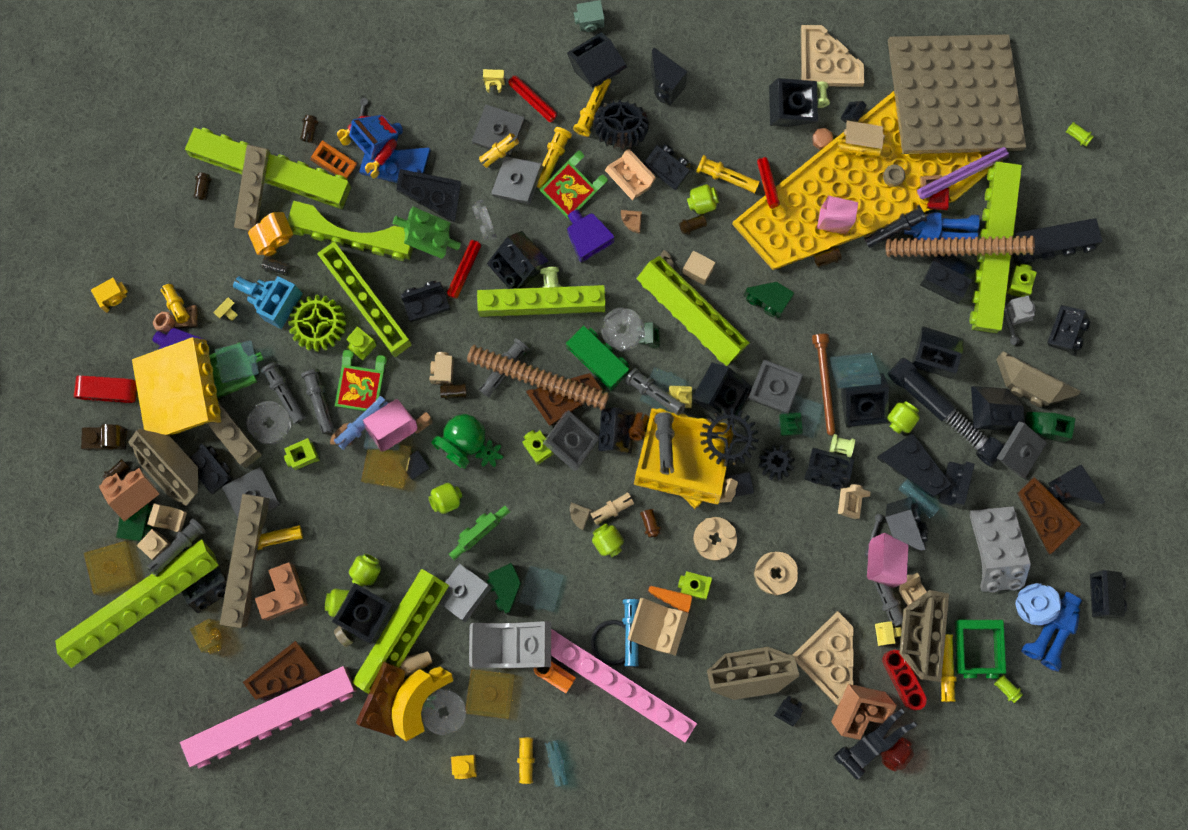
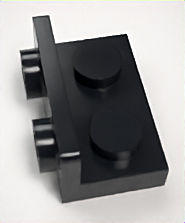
[644,144,694,190]
[401,281,450,323]
[1047,305,1091,356]
[598,407,634,454]
[190,443,233,495]
[804,448,854,490]
[939,461,975,508]
[182,566,227,613]

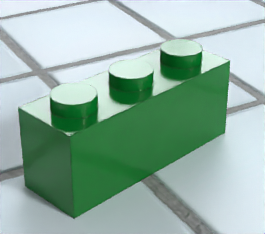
[566,325,629,391]

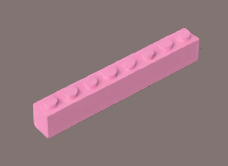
[551,629,697,742]
[180,666,357,769]

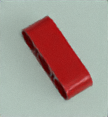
[74,376,137,403]
[882,650,927,710]

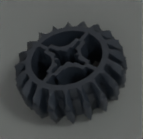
[593,99,649,150]
[700,408,759,467]

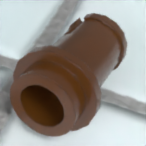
[629,412,649,441]
[640,509,661,538]

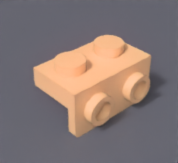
[605,149,656,200]

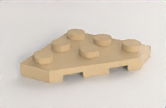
[801,25,864,87]
[792,611,853,705]

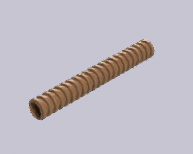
[886,236,1035,257]
[467,345,609,411]

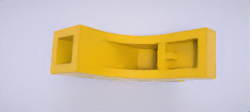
[392,667,453,742]

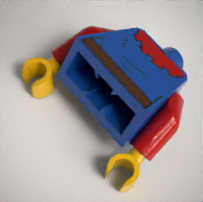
[337,115,403,179]

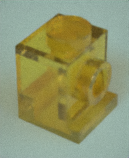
[190,618,222,655]

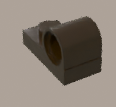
[81,424,127,450]

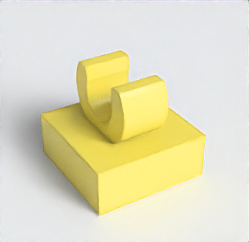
[483,69,505,93]
[213,297,238,321]
[669,386,692,408]
[875,621,902,646]

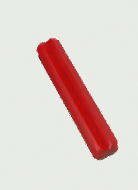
[508,75,557,122]
[757,157,780,209]
[447,240,481,299]

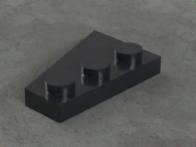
[396,169,461,223]
[877,433,952,498]

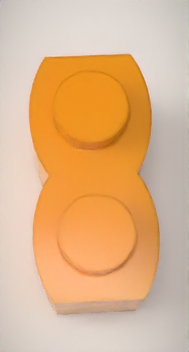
[248,212,293,257]

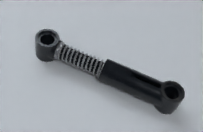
[887,358,1004,467]

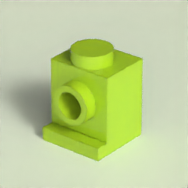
[1006,264,1037,297]
[346,326,377,361]
[522,430,554,465]
[284,438,320,470]
[677,571,712,600]

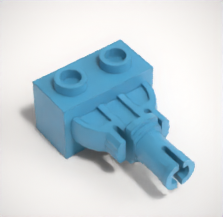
[233,276,303,329]

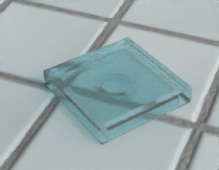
[830,353,881,388]

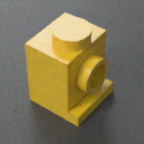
[91,278,128,312]
[451,755,477,779]

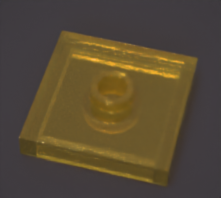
[361,440,412,490]
[84,541,138,595]
[465,669,515,719]

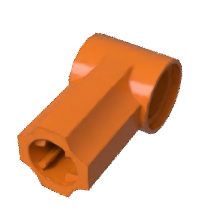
[533,662,576,694]

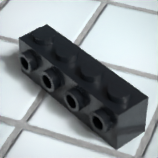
[1013,218,1103,264]

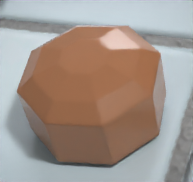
[812,128,833,150]
[153,312,176,333]

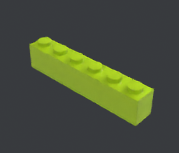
[317,241,412,357]
[636,256,750,366]
[477,285,605,317]
[352,569,449,694]

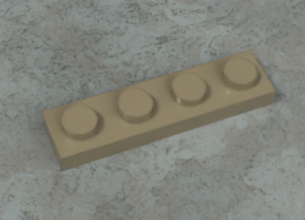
[234,145,270,231]

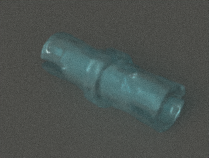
[898,479,940,518]
[544,740,569,787]

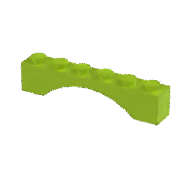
[288,201,414,261]

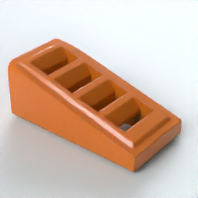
[310,140,357,179]
[648,586,692,613]

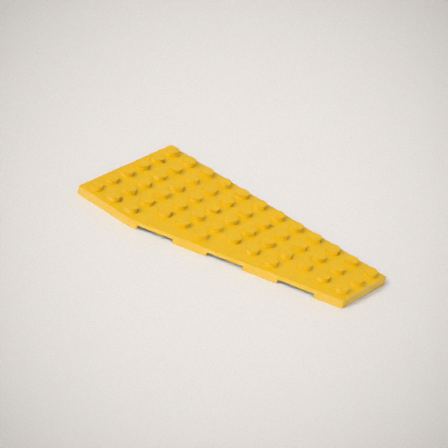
[732,91,1003,270]

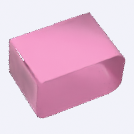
[817,196,858,235]
[363,399,417,452]
[867,533,908,588]

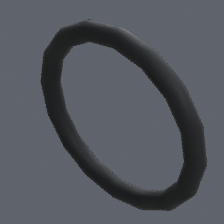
[590,620,626,665]

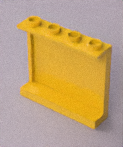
[132,337,221,436]
[634,408,735,505]

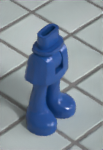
[904,213,979,240]
[1021,592,1082,671]

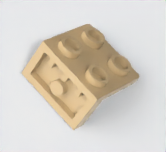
[628,598,689,656]

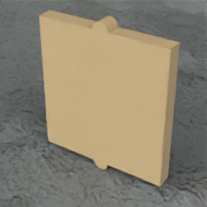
[844,121,885,149]

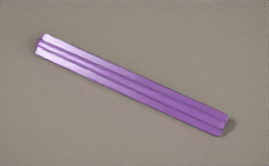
[917,147,1009,199]

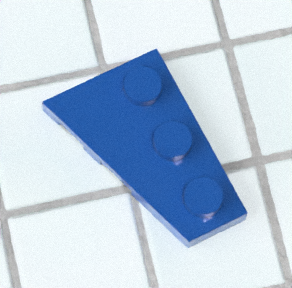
[359,148,431,183]

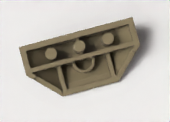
[996,351,1080,407]
[128,429,198,506]
[899,590,949,682]
[707,647,799,700]

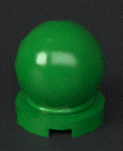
[431,414,485,469]

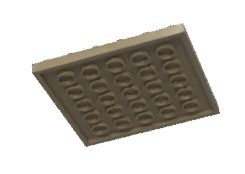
[888,35,1026,154]

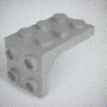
[970,507,1031,592]
[469,621,551,668]

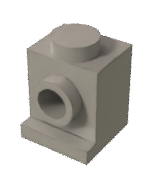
[1007,296,1035,325]

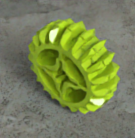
[288,295,346,352]

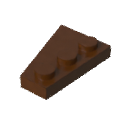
[526,373,602,427]
[1017,477,1081,554]
[243,641,323,700]
[356,661,405,738]

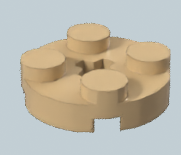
[693,517,737,561]
[754,552,798,596]

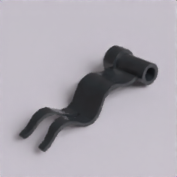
[833,708,917,780]

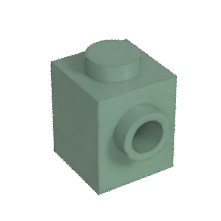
[573,0,604,32]

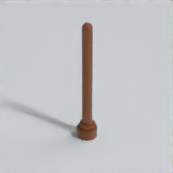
[812,334,835,436]

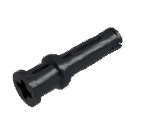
[864,204,928,248]

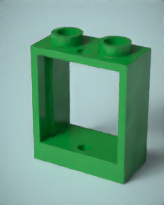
[955,620,1006,678]

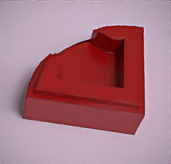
[926,188,949,210]

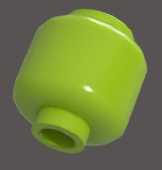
[687,184,719,215]
[888,401,920,434]
[429,483,462,514]
[592,524,624,557]
[349,553,381,587]
[325,589,350,617]

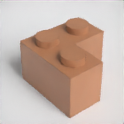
[99,468,159,521]
[255,562,308,621]
[831,684,897,740]

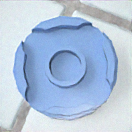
[1016,583,1061,625]

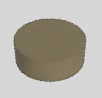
[883,165,905,187]
[334,626,354,647]

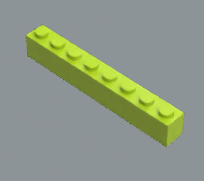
[185,127,351,210]
[969,162,1022,333]
[55,539,219,668]

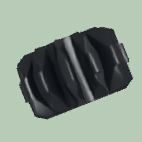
[758,445,795,481]

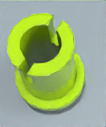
[1065,122,1094,146]
[994,674,1023,703]

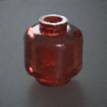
[880,737,914,771]

